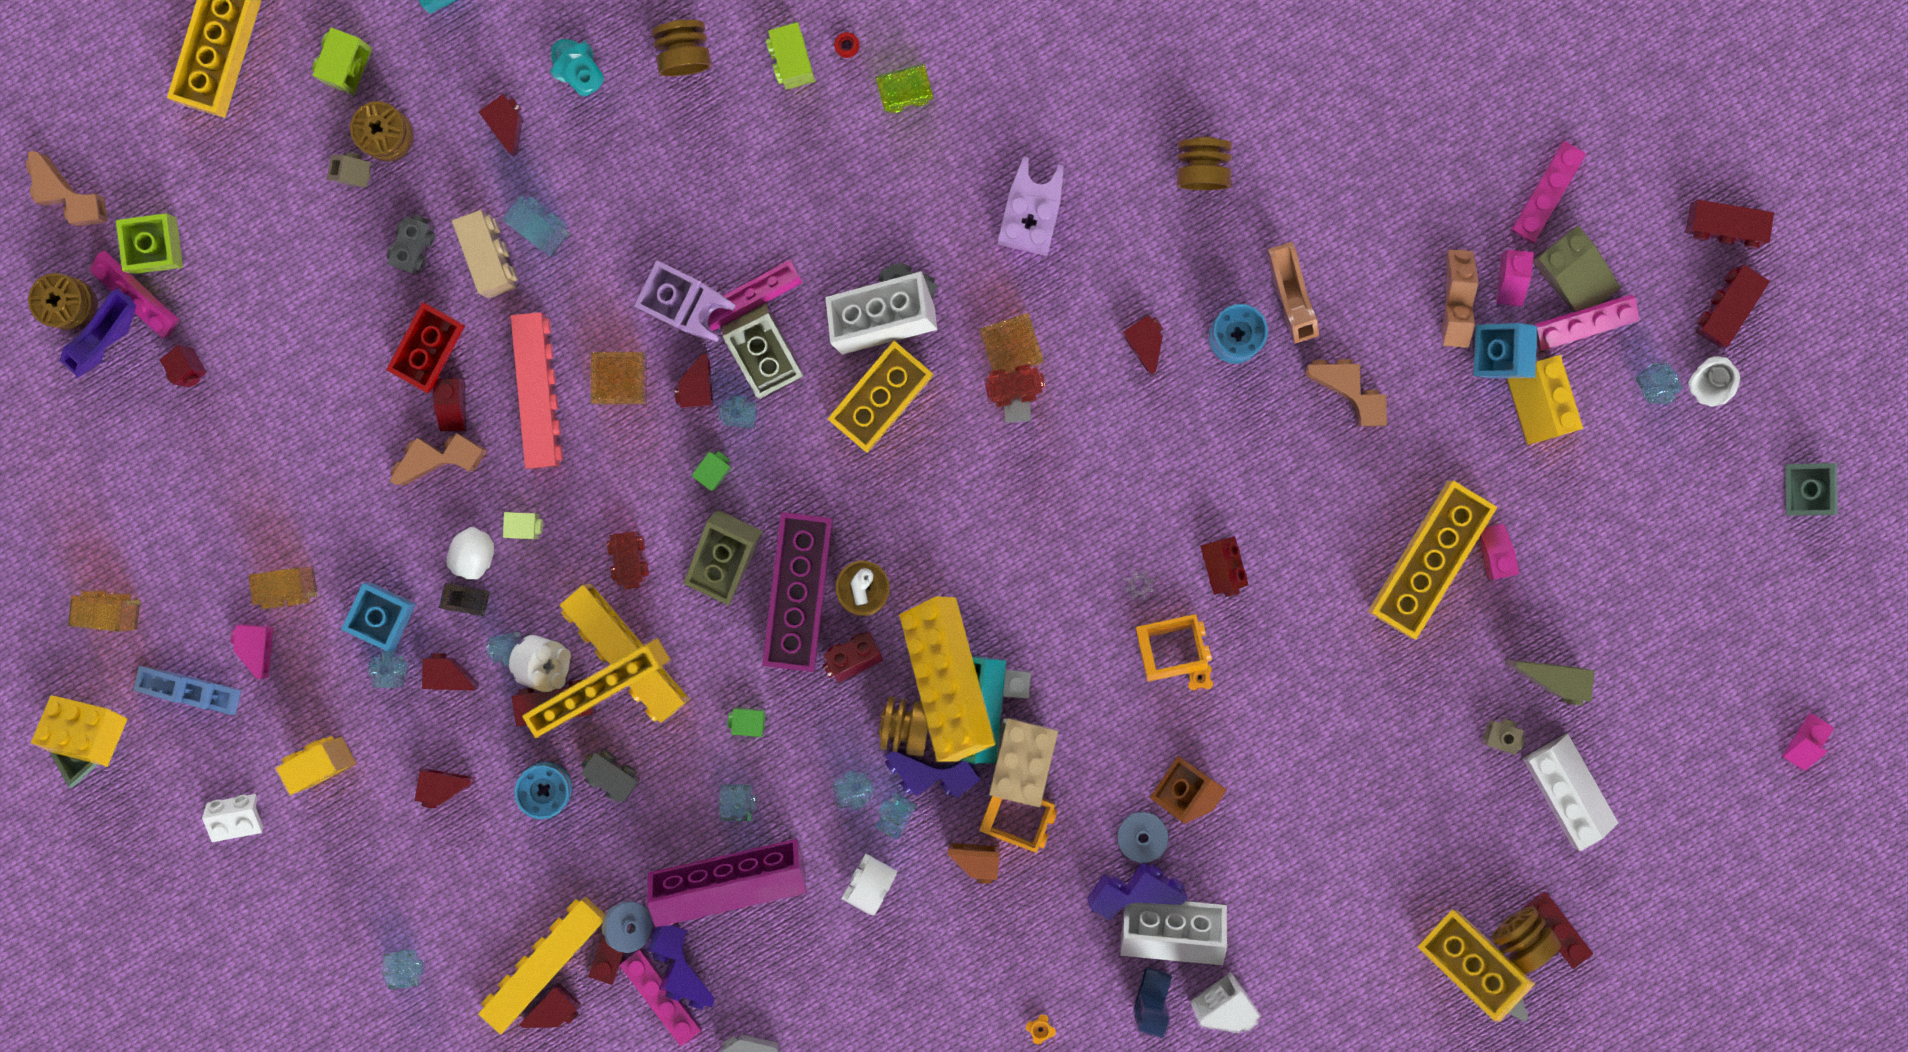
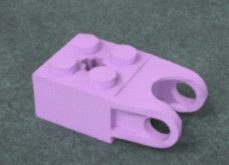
[998,157,1064,256]
[634,260,736,342]

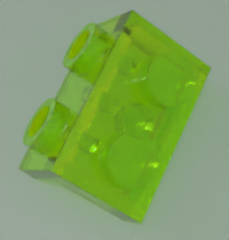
[875,63,934,113]

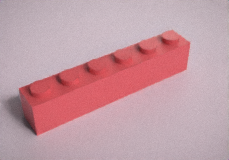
[510,312,563,469]

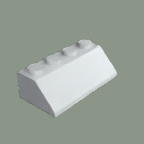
[826,272,937,355]
[1522,733,1618,851]
[1120,901,1227,965]
[1190,972,1260,1032]

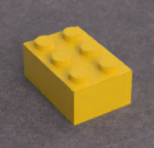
[30,695,128,767]
[276,736,356,795]

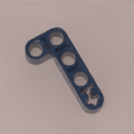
[1133,967,1172,1039]

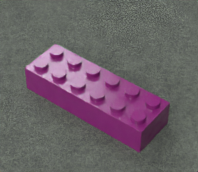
[762,512,834,672]
[647,838,807,927]

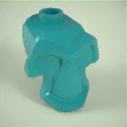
[549,39,604,97]

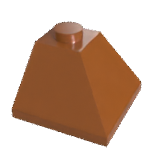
[1149,756,1227,824]
[948,842,1000,884]

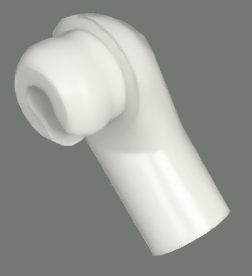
[851,569,873,605]

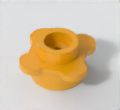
[1188,665,1213,691]
[1026,1014,1056,1045]

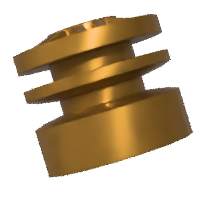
[651,20,712,77]
[350,101,414,162]
[1177,137,1232,191]
[28,273,97,331]
[836,561,890,616]
[878,696,928,757]
[1491,906,1562,974]

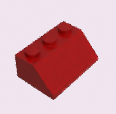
[386,302,465,394]

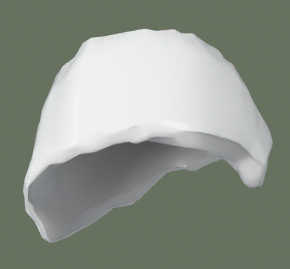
[1688,356,1740,407]
[447,527,494,579]

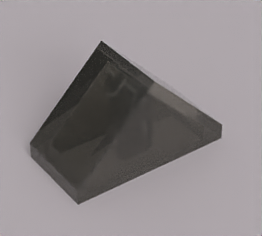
[439,582,490,616]

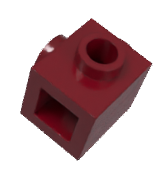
[159,345,207,387]

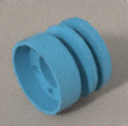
[1209,304,1268,364]
[514,762,573,819]

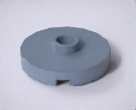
[1117,811,1169,863]
[602,901,652,953]

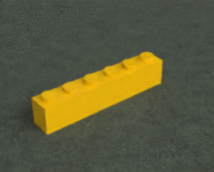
[522,638,670,738]
[478,896,606,1035]

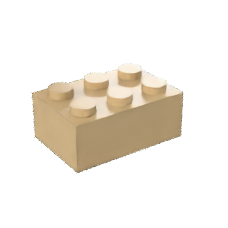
[452,210,518,298]
[989,718,1058,807]

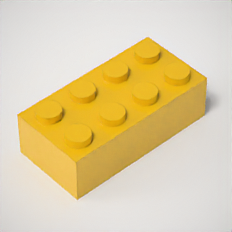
[828,341,934,453]
[1418,909,1535,1022]

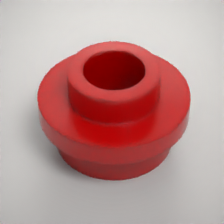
[834,32,860,58]

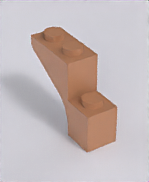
[26,151,108,227]
[1268,242,1319,344]
[1441,249,1478,348]
[1305,359,1387,427]
[389,433,487,485]

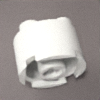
[509,635,571,692]
[841,854,897,916]

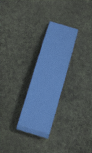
[133,666,241,715]

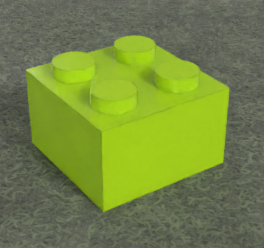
[765,22,816,90]
[312,27,373,96]
[116,213,183,274]

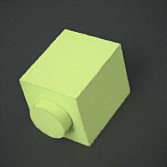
[503,512,543,539]

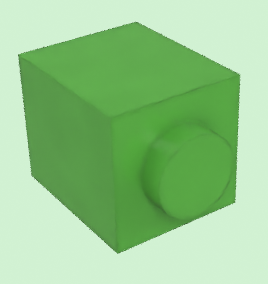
[691,451,733,492]
[727,707,766,737]

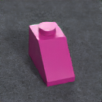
[1496,250,1534,307]
[1479,524,1519,580]
[231,624,274,679]

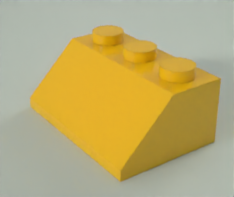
[1506,355,1583,445]

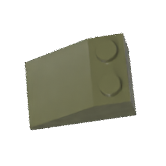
[1533,225,1621,312]
[721,303,803,399]
[683,509,763,605]
[1505,659,1595,706]

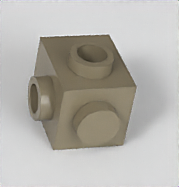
[326,152,371,187]
[1481,718,1525,755]

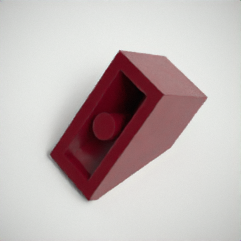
[479,94,523,157]
[1122,315,1163,376]
[674,354,714,409]
[433,378,466,432]
[422,653,479,691]
[414,768,476,808]
[519,983,581,1028]

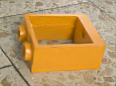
[1136,614,1212,682]
[979,796,1058,853]

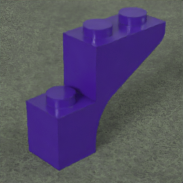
[60,288,136,378]
[885,749,981,798]
[1087,862,1188,921]
[647,925,714,1010]

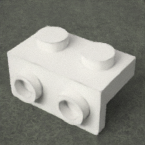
[202,794,263,842]

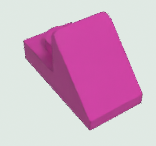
[1782,713,1834,771]

